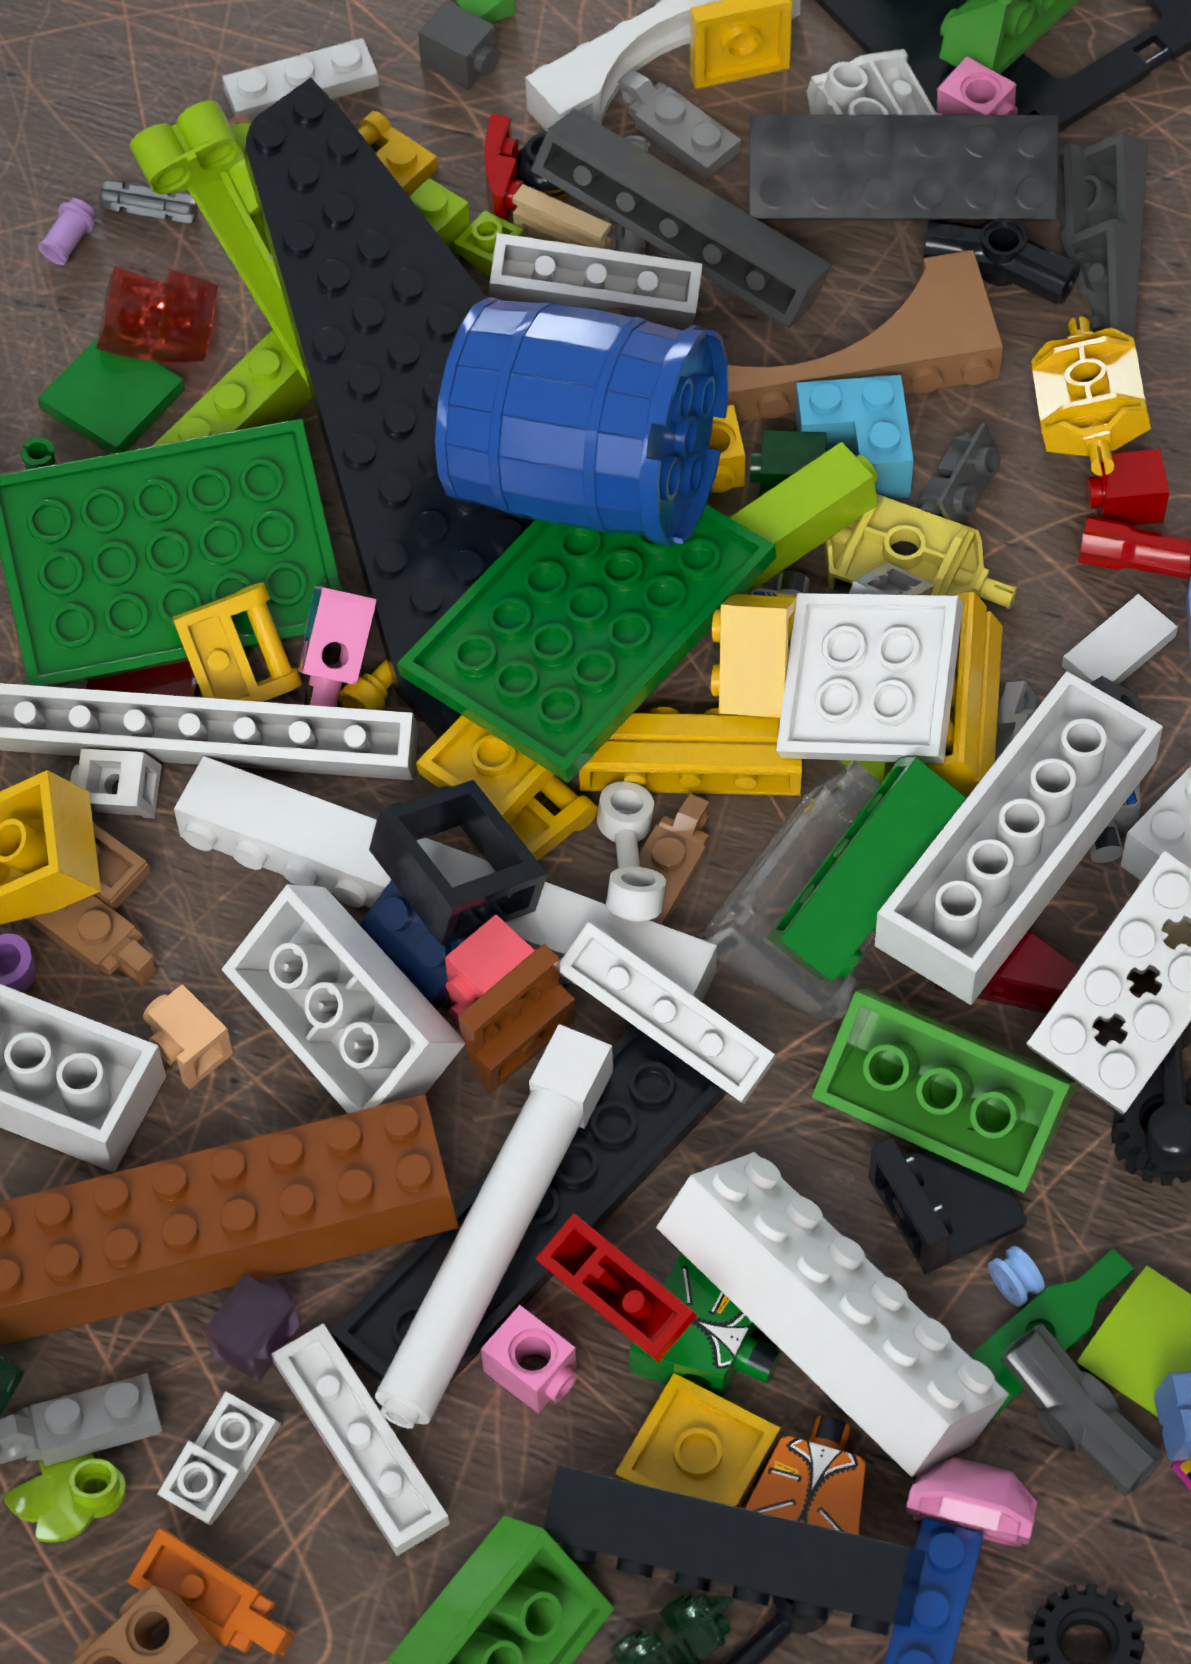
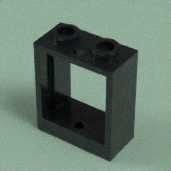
[369,780,548,946]

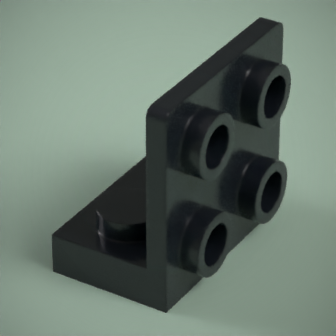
[869,1128,1027,1274]

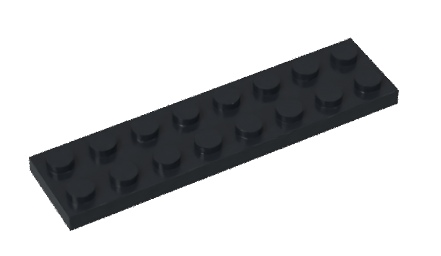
[331,1024,728,1384]

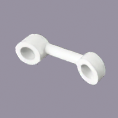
[596,781,667,922]

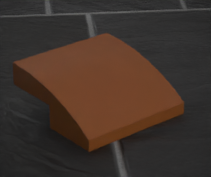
[459,944,575,1094]

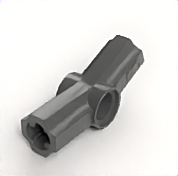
[999,1324,1164,1497]

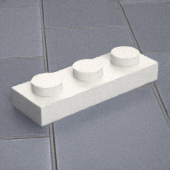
[222,38,379,121]

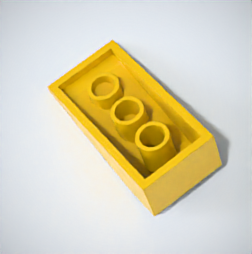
[0,770,101,925]

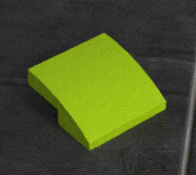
[1077,1265,1191,1417]

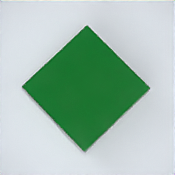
[37,331,185,454]

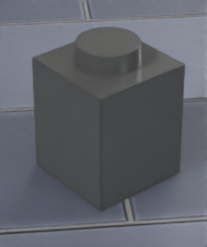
[418,1,498,90]

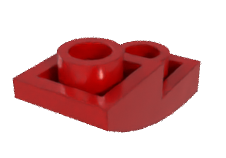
[484,113,524,221]

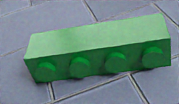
[766,757,967,982]

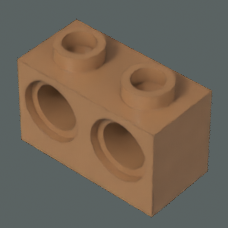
[72,1585,221,1664]

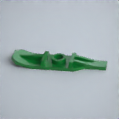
[969,1248,1135,1427]

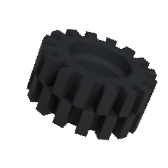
[1027,1583,1145,1664]

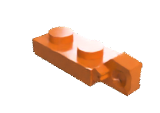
[127,1528,297,1656]

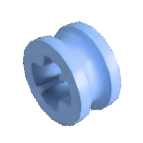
[988,1246,1045,1307]

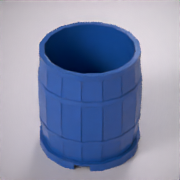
[435,297,729,546]

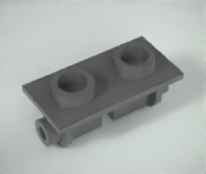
[917,423,1001,525]

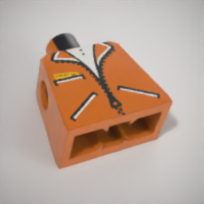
[745,1416,866,1535]

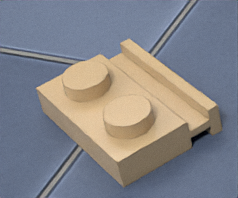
[512,184,612,250]

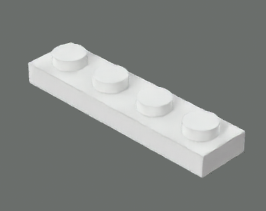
[560,922,778,1104]
[272,1323,449,1556]

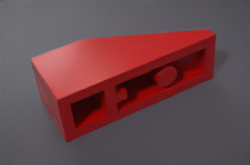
[536,1213,698,1363]

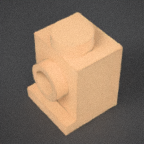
[143,984,233,1090]

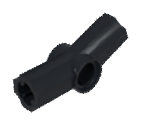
[923,218,1081,305]

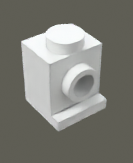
[70,749,162,819]

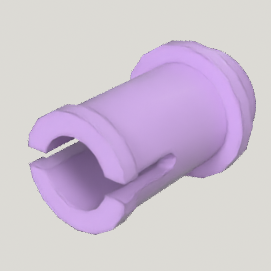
[38,198,96,265]

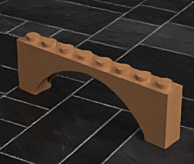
[603,250,1003,422]

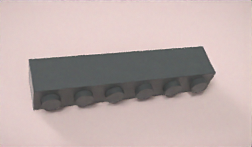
[531,109,832,328]

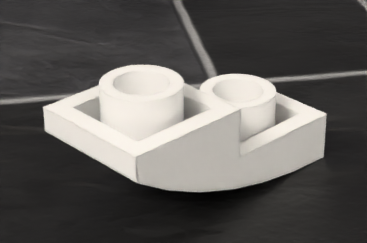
[158,1391,281,1525]

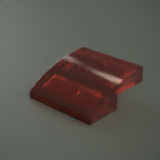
[96,266,218,363]

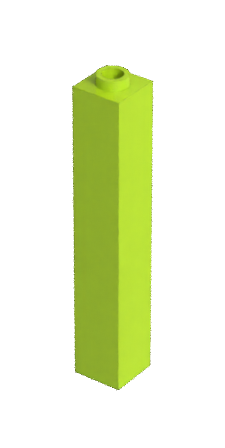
[729,442,878,595]

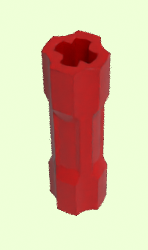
[1078,516,1191,580]

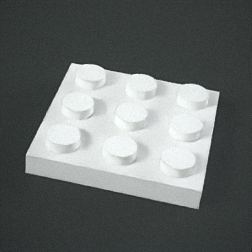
[776,593,963,763]

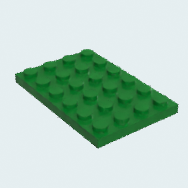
[0,419,342,687]
[397,504,777,783]

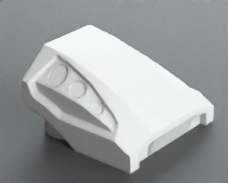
[807,49,942,115]

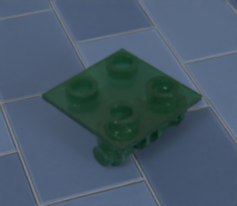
[605,1592,734,1664]

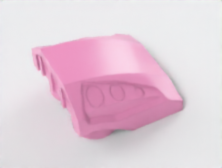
[906,1457,1037,1547]

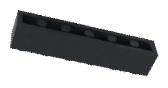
[543,1465,926,1636]

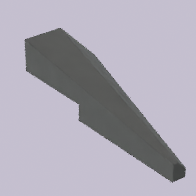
[1057,132,1148,341]

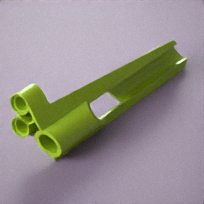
[130,100,309,387]

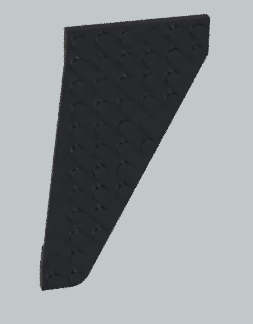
[244,77,535,738]

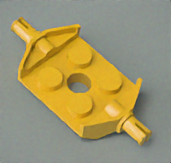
[1031,316,1151,476]

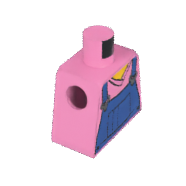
[298,586,377,707]

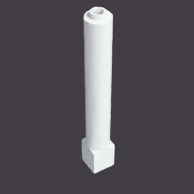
[375,1024,613,1428]

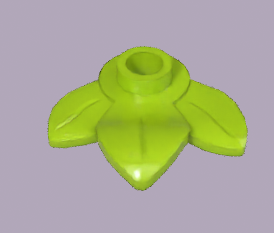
[3,1453,127,1542]

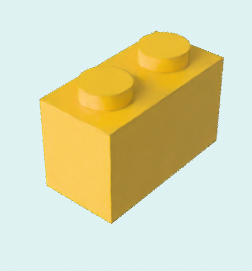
[711,594,796,718]

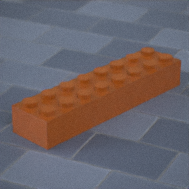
[0,1094,459,1346]

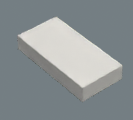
[1062,594,1178,684]

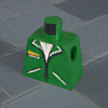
[629,1254,782,1397]

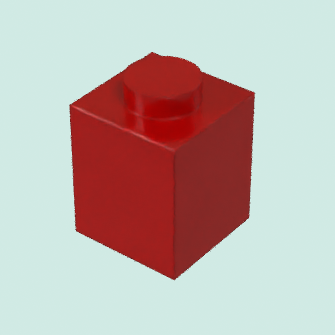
[1085,449,1170,526]

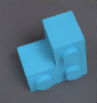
[795,375,914,499]

